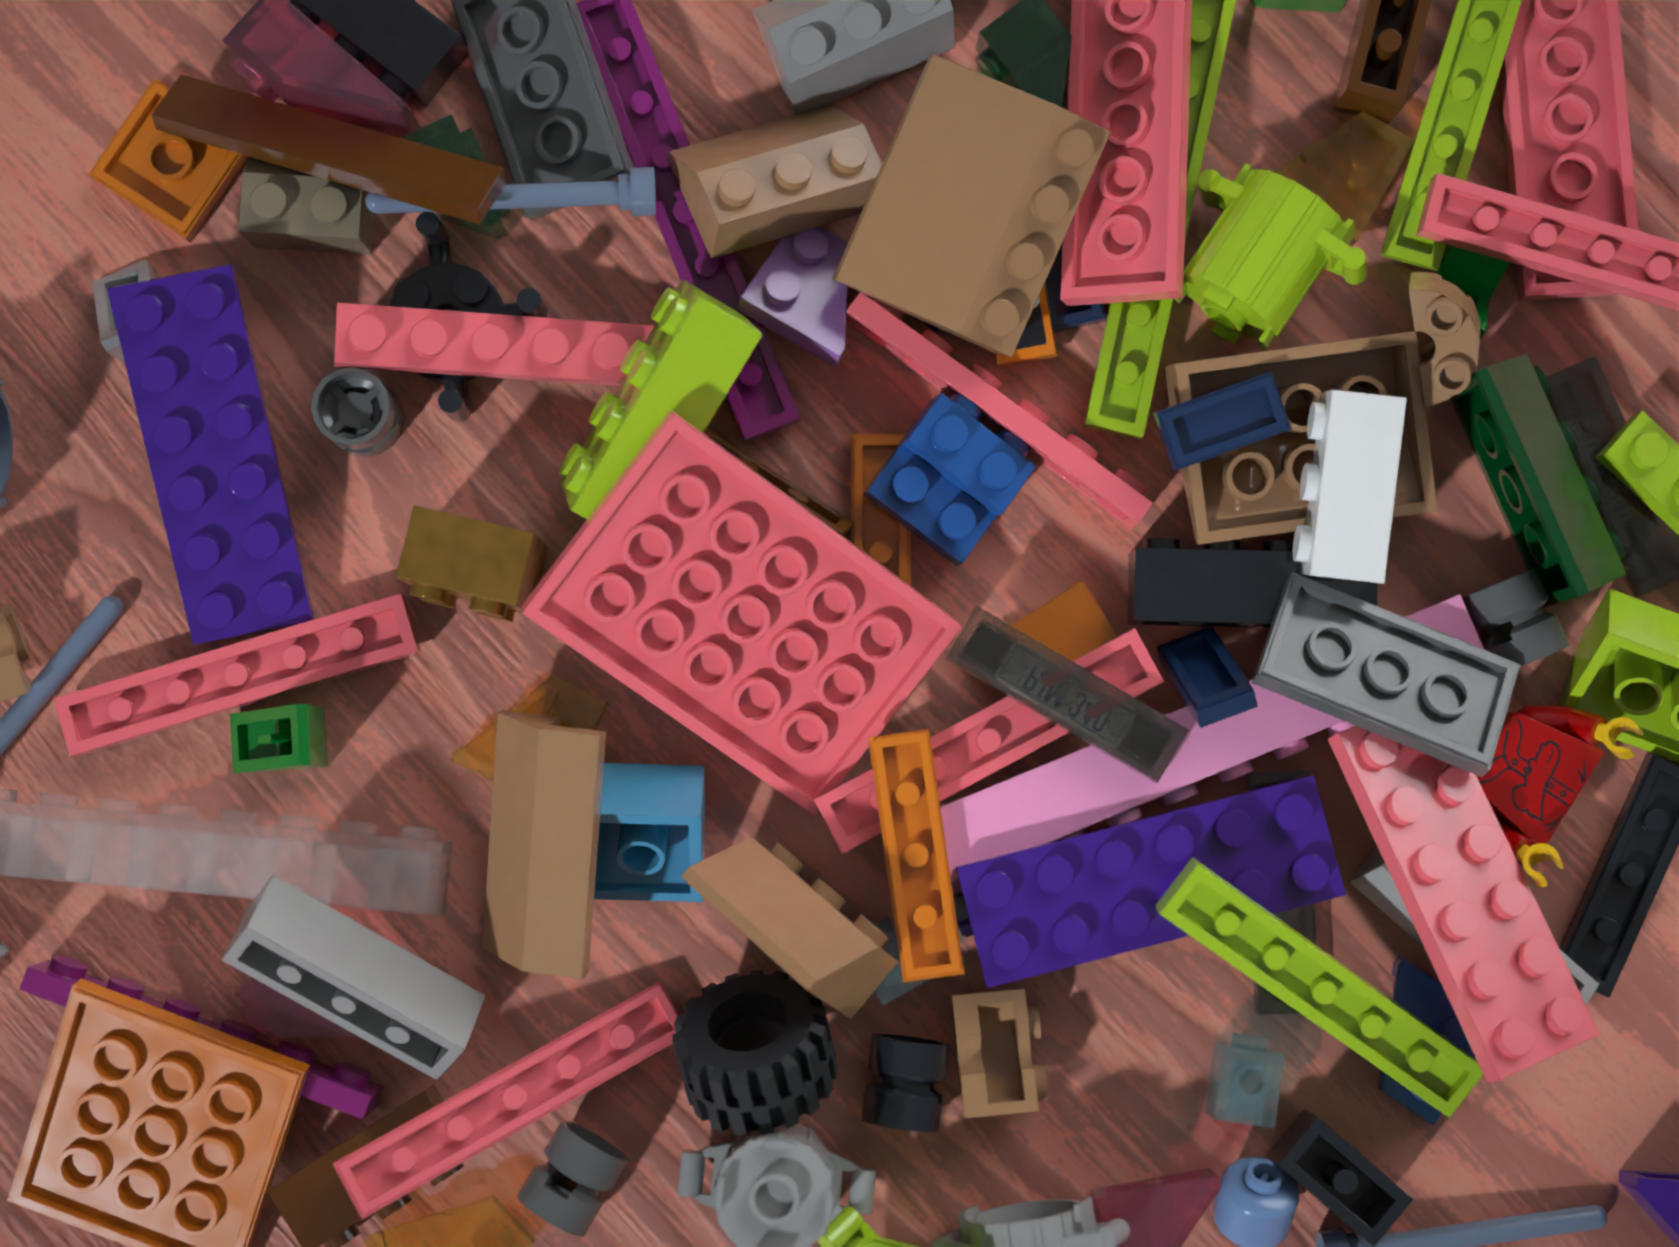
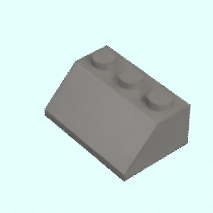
[752,0,955,115]

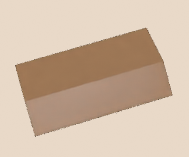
[482,710,606,979]

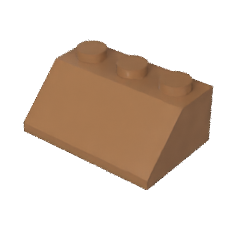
[667,105,882,259]
[680,837,898,1019]

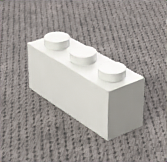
[1293,390,1407,584]

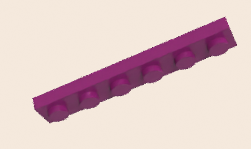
[19,956,384,1119]

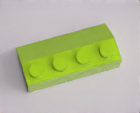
[1558,589,1679,763]

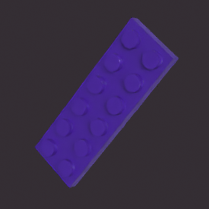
[107,264,314,645]
[956,775,1346,988]

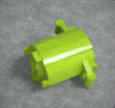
[1174,163,1367,351]

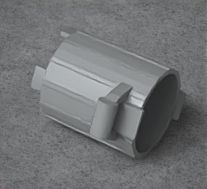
[677,1124,876,1247]
[932,1197,1130,1247]

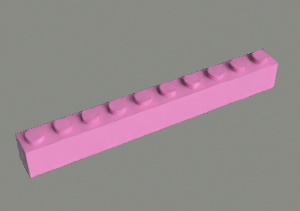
[941,594,1484,894]

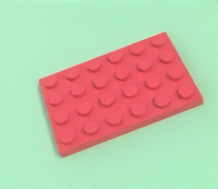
[521,409,962,816]

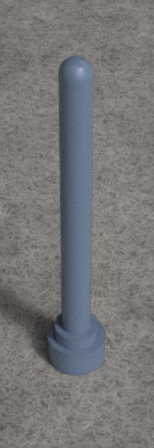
[365,167,657,216]
[0,595,123,756]
[1315,1204,1608,1247]

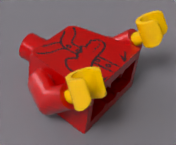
[1476,705,1644,888]

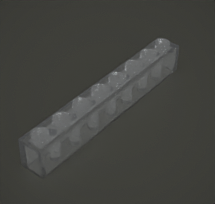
[0,788,452,915]

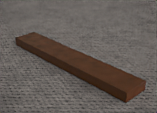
[152,75,506,224]

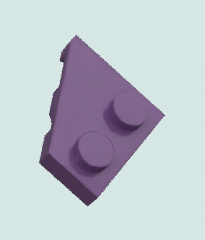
[737,226,848,367]

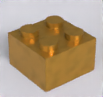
[396,505,548,622]

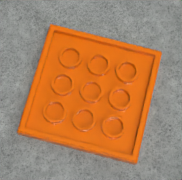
[7,978,310,1247]

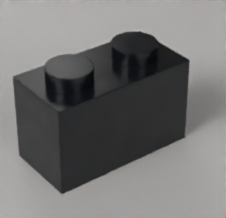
[1266,1109,1413,1247]

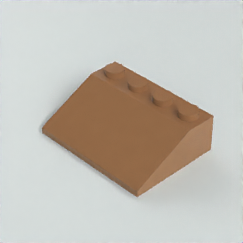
[833,54,1111,357]
[1164,331,1438,545]

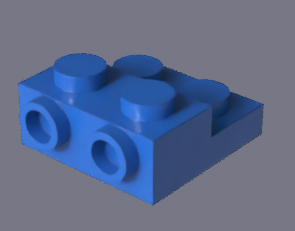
[862,393,1036,566]

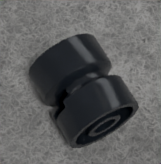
[861,1033,950,1132]

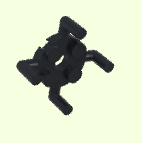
[389,212,548,422]

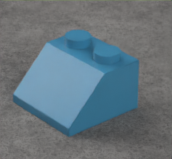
[594,763,706,902]

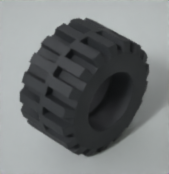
[672,970,838,1136]

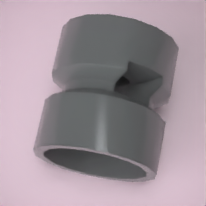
[311,367,404,457]
[1463,567,1570,667]
[517,1120,629,1237]

